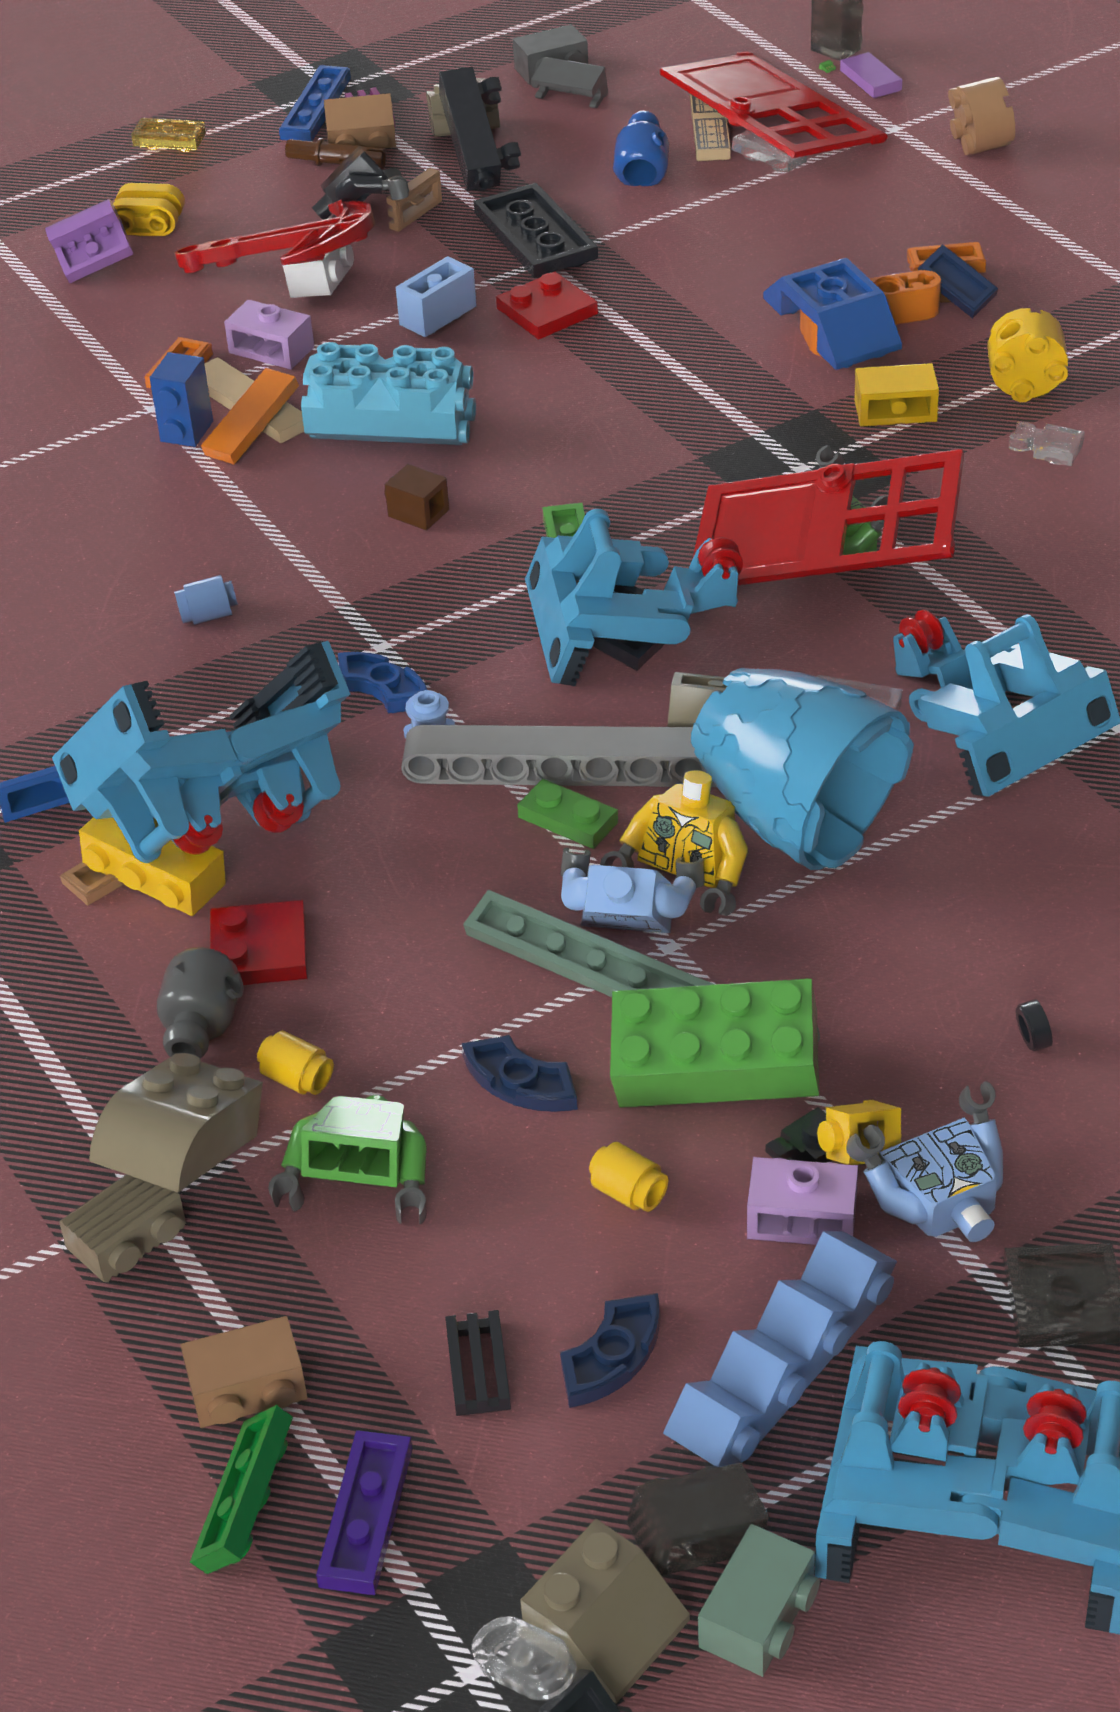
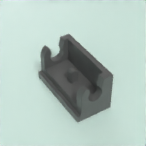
[531,57,608,108]

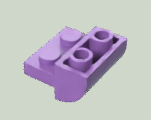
[45,199,134,283]

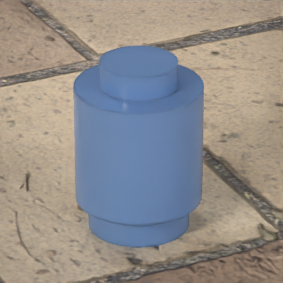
[174,575,238,625]

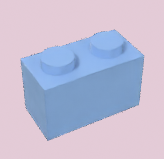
[396,256,476,337]

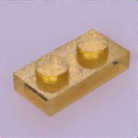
[131,118,206,152]

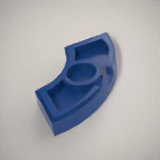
[338,652,428,714]

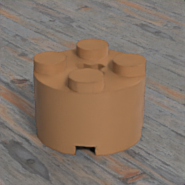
[948,76,1015,156]

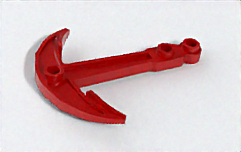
[175,200,375,273]

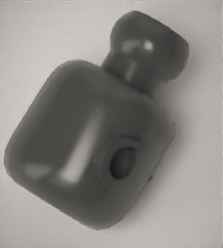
[157,947,244,1059]

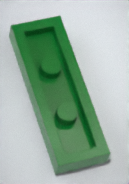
[190,1405,293,1574]

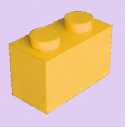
[854,363,939,427]

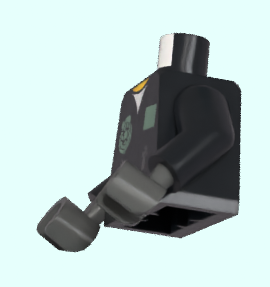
[312,146,409,220]

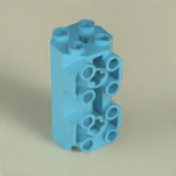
[301,342,476,445]

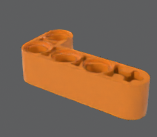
[800,270,941,356]

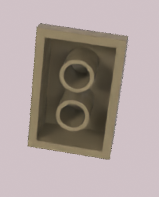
[89,1053,263,1192]

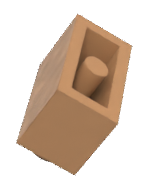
[324,93,396,148]
[180,1316,307,1428]

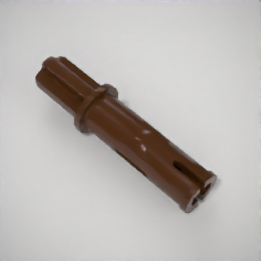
[285,138,386,170]

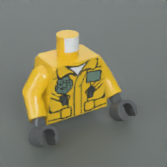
[600,770,748,916]

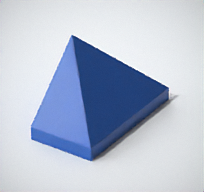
[0,766,70,823]

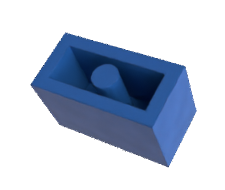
[149,352,213,447]

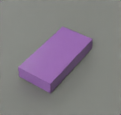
[840,52,902,98]

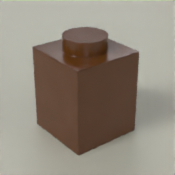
[384,464,449,531]

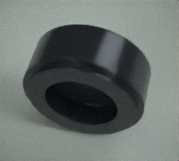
[1016,999,1053,1052]

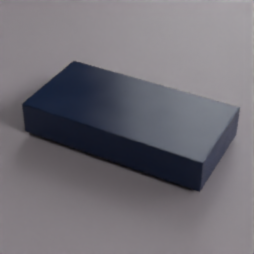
[918,244,998,319]

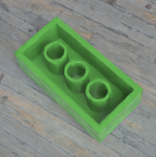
[610,978,819,1108]

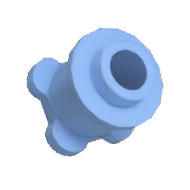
[403,690,455,738]

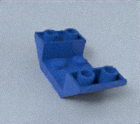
[763,257,902,370]

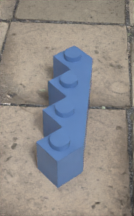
[663,1231,897,1468]

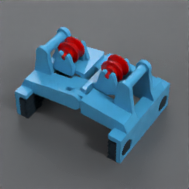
[52,641,351,863]
[815,1341,1120,1635]

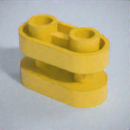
[113,183,185,236]

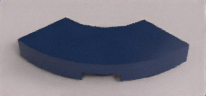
[461,1035,578,1112]
[560,1293,660,1408]

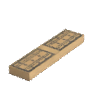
[689,93,730,161]

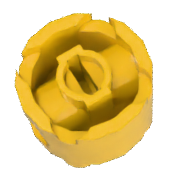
[987,308,1068,402]

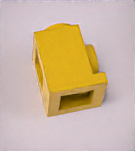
[817,1100,901,1165]

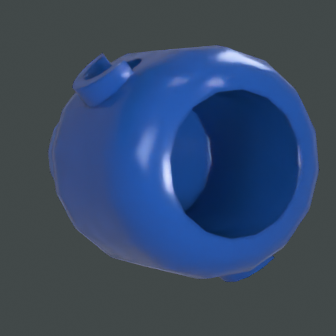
[613,110,670,186]

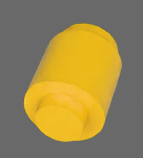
[257,1030,334,1095]
[589,1142,669,1212]

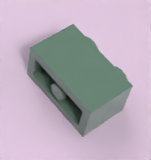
[698,1524,820,1677]

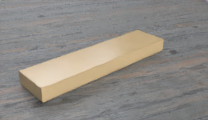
[205,357,304,443]

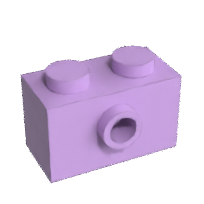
[224,300,314,369]
[747,1157,858,1245]

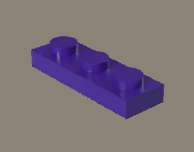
[316,1430,413,1595]

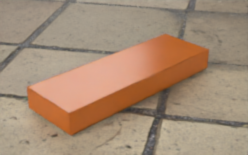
[201,368,299,465]

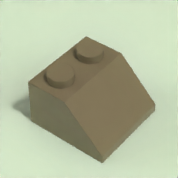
[520,1519,690,1704]

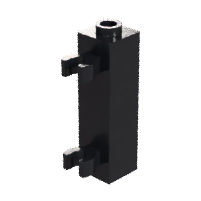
[439,66,521,191]

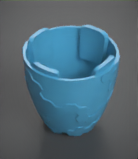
[691,668,914,870]

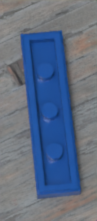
[279,65,351,142]

